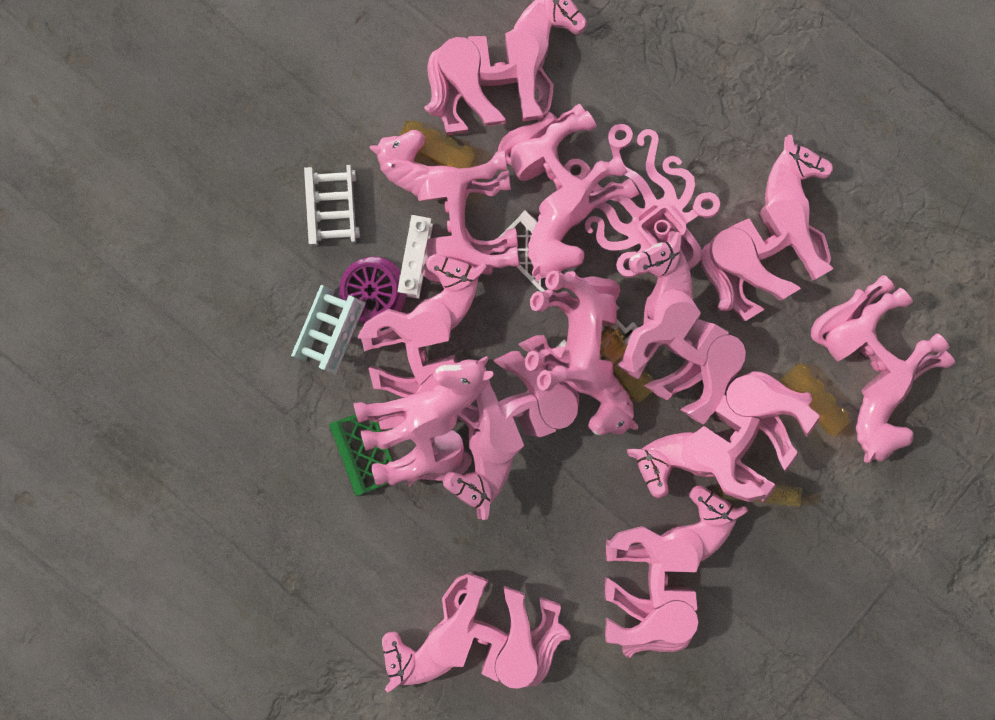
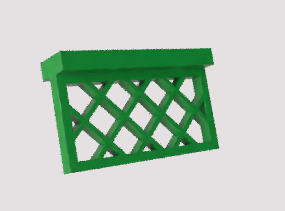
[328,414,392,496]

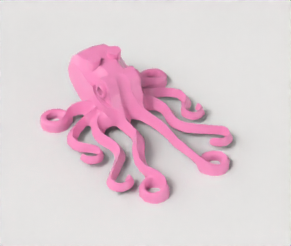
[564,124,720,278]

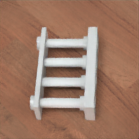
[304,165,360,246]
[397,215,433,299]

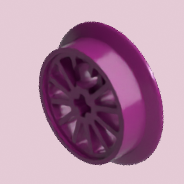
[339,256,407,324]

